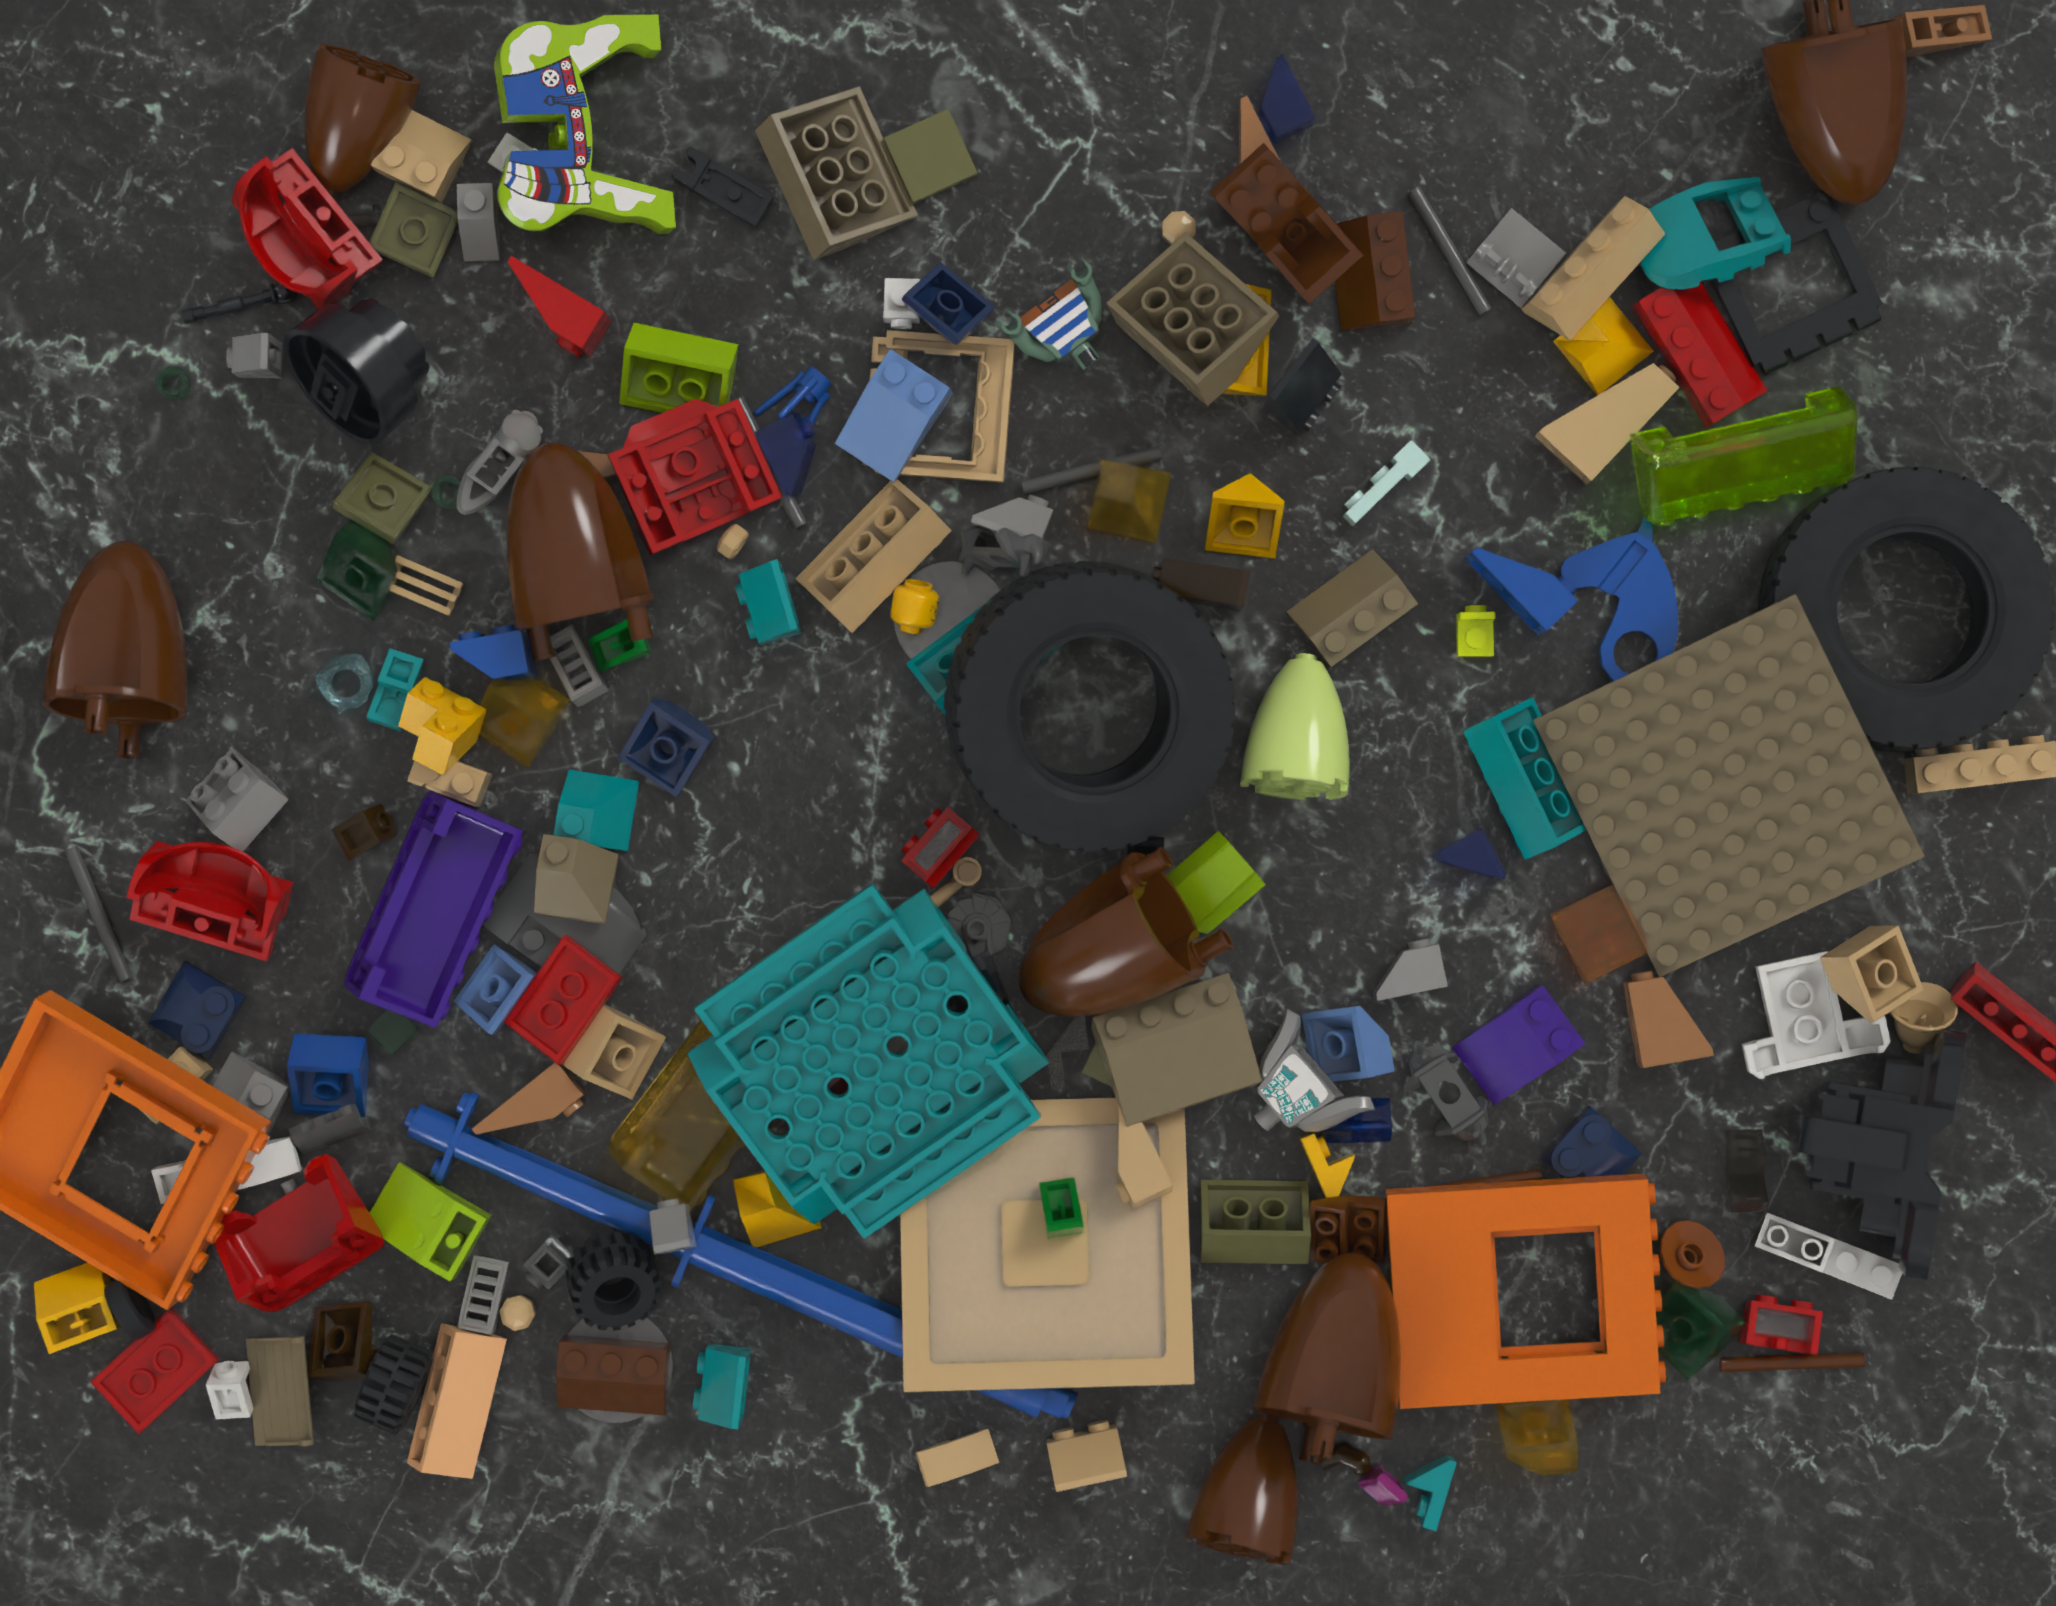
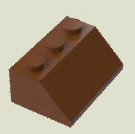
[1335,211,1416,332]
[556,1335,671,1415]

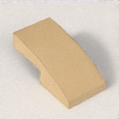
[915,1428,999,1487]

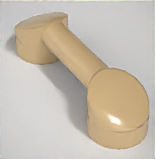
[930,857,983,908]

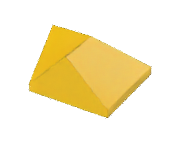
[1553,297,1654,396]
[1205,473,1284,558]
[733,1170,822,1248]

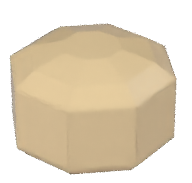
[1162,211,1196,245]
[717,524,749,560]
[499,1294,536,1331]

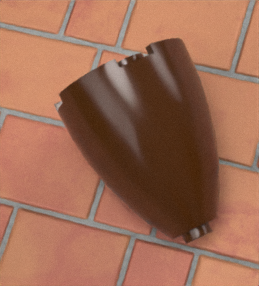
[304,43,421,196]
[1185,1414,1298,1565]

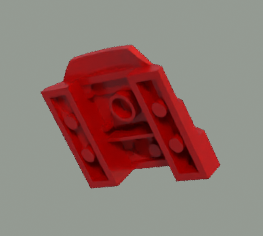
[607,399,782,556]

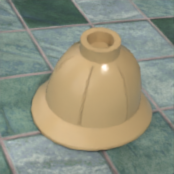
[1890,982,1958,1054]

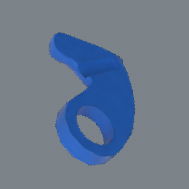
[1560,517,1678,682]

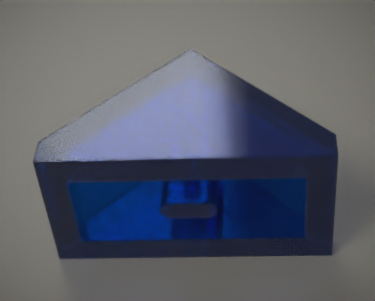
[1432,828,1506,880]

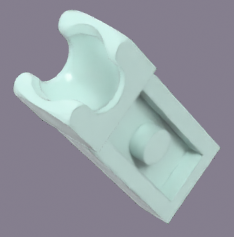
[1343,440,1430,527]

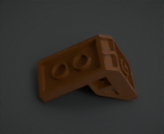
[1210,143,1363,304]

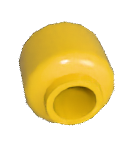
[890,579,940,634]

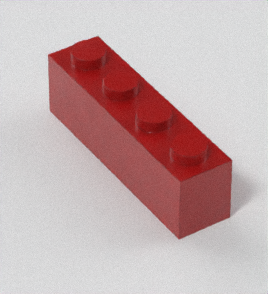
[1951,961,2056,1082]

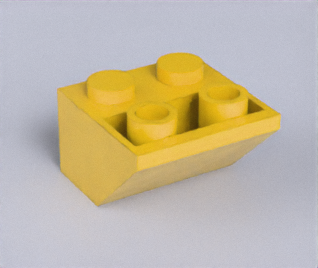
[34,1263,122,1354]

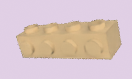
[1904,735,2056,794]

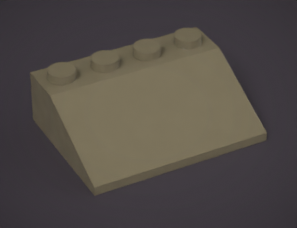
[755,86,918,260]
[1107,232,1279,406]
[1090,973,1262,1127]

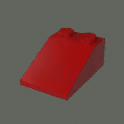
[508,256,612,358]

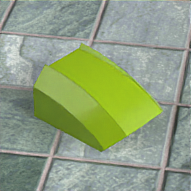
[1166,831,1265,934]

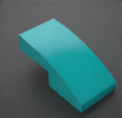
[366,648,424,732]

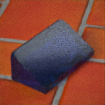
[1319,1098,1392,1143]

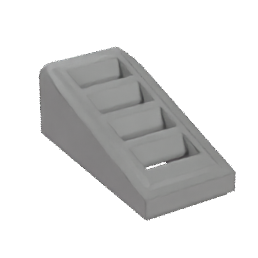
[550,624,608,707]
[457,1255,509,1335]

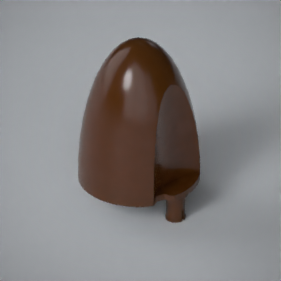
[1760,0,1907,205]
[507,443,655,661]
[42,541,188,759]
[1018,847,1234,1016]
[1253,1252,1401,1465]

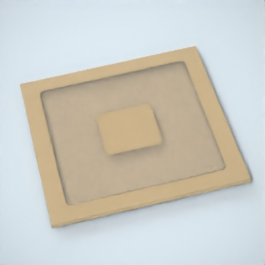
[900,1098,1195,1392]

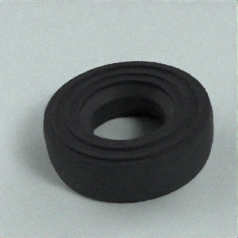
[105,1279,156,1340]

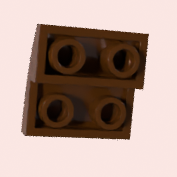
[1310,1196,1387,1263]

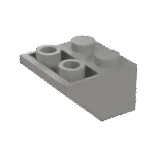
[185,747,289,851]

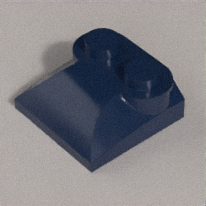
[901,262,995,345]
[618,698,715,797]
[148,961,247,1059]
[1541,1105,1642,1178]

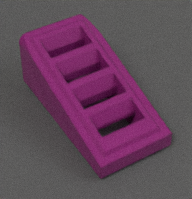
[1358,1462,1408,1506]

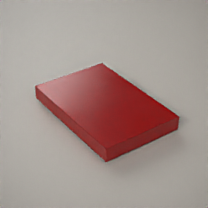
[504,935,623,1065]
[90,1307,220,1435]

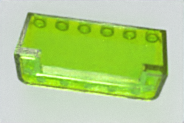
[1630,386,1858,526]

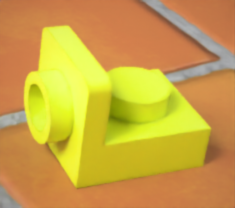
[1456,605,1496,657]

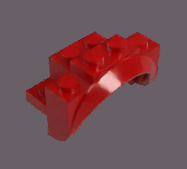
[231,148,383,309]
[126,841,294,962]

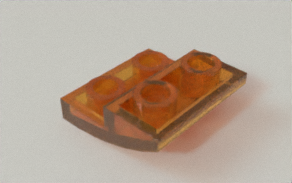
[1550,884,1648,984]

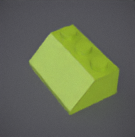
[619,323,739,413]

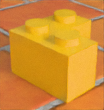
[398,677,487,776]

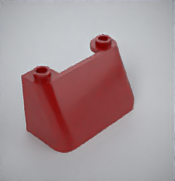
[215,1154,384,1312]

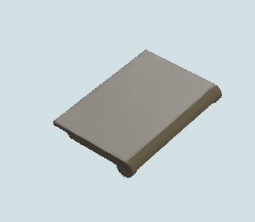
[246,1336,314,1446]

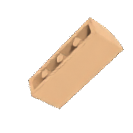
[407,1324,507,1479]

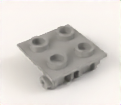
[1466,208,1566,308]

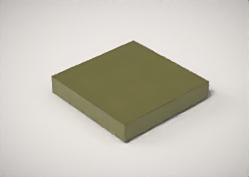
[884,108,978,204]
[369,182,458,279]
[332,452,433,544]

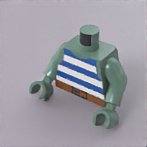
[996,257,1103,370]

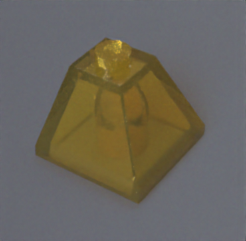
[1086,458,1171,543]
[479,680,570,767]
[1495,1399,1579,1476]

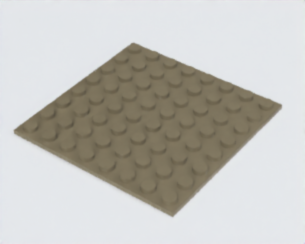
[1533,594,1925,977]

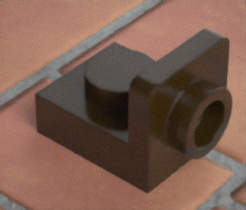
[331,804,397,861]

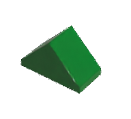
[588,620,652,672]
[1039,1177,1084,1239]

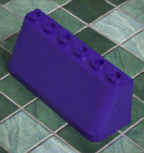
[344,790,523,1028]

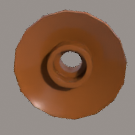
[1660,1220,1725,1289]

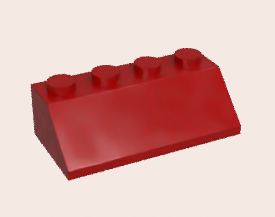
[1632,281,1768,428]

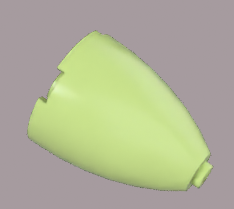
[1240,653,1350,800]

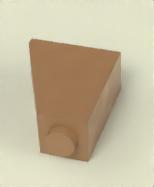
[1622,971,1714,1068]

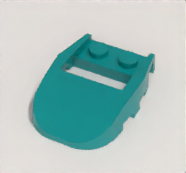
[1640,177,1791,290]

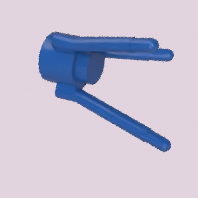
[753,366,832,458]

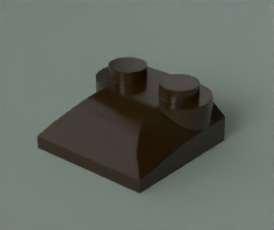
[307,1301,378,1382]

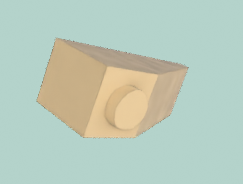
[1114,1105,1173,1209]

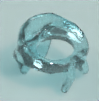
[315,653,374,713]

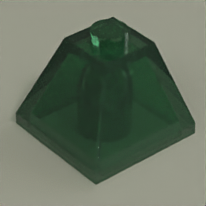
[315,519,398,621]
[1656,1281,1747,1380]

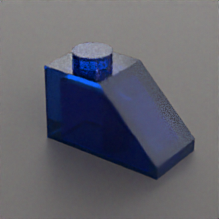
[1259,55,1315,144]
[755,412,816,496]

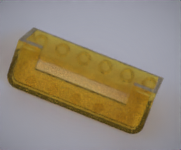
[608,1019,745,1211]

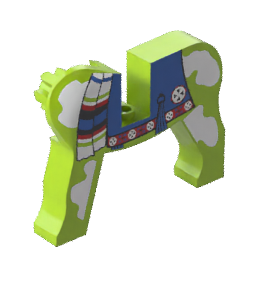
[494,14,676,235]

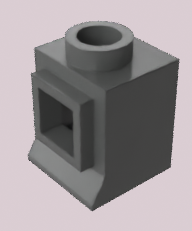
[523,1232,574,1290]

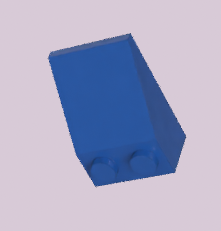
[1464,547,1578,635]

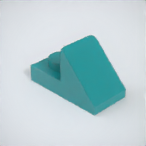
[1402,1455,1457,1531]

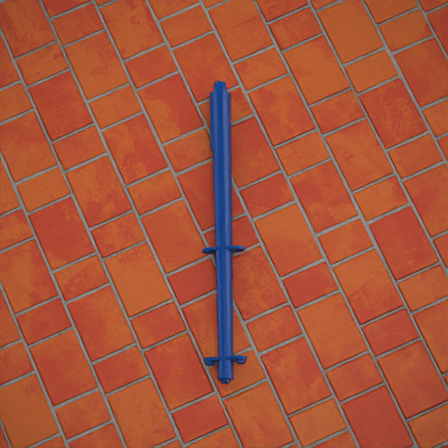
[403,1092,1078,1419]

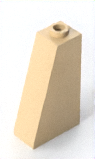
[1535,363,1680,485]

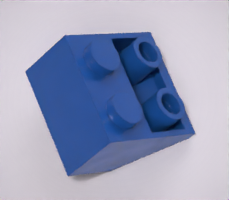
[450,625,538,682]

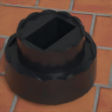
[283,299,429,445]

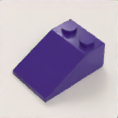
[1451,984,1586,1105]

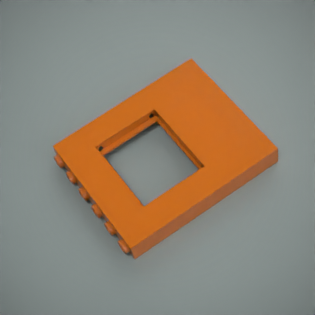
[0,990,272,1310]
[1385,1173,1666,1409]

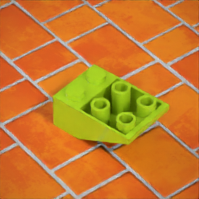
[370,1162,493,1282]

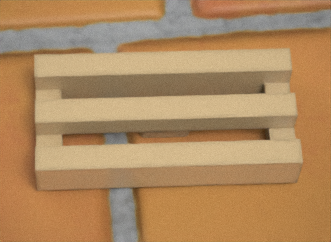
[383,555,465,617]

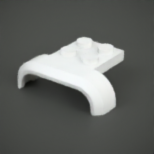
[1742,951,1891,1079]

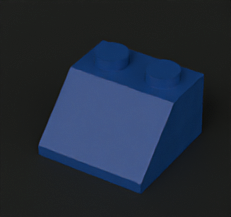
[287,1034,369,1117]

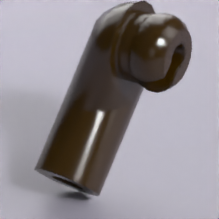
[1321,1443,1371,1475]

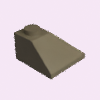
[534,834,619,925]

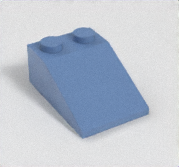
[835,349,953,483]

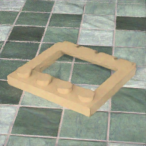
[863,330,1015,483]

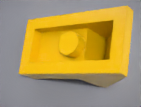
[1299,1132,1355,1198]

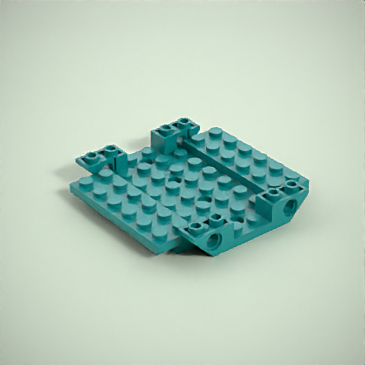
[687,882,1049,1239]

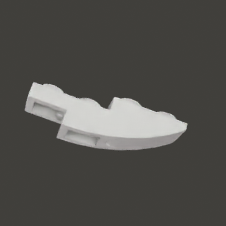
[151,1136,302,1204]
[1755,1213,1902,1300]

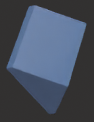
[453,943,537,1035]

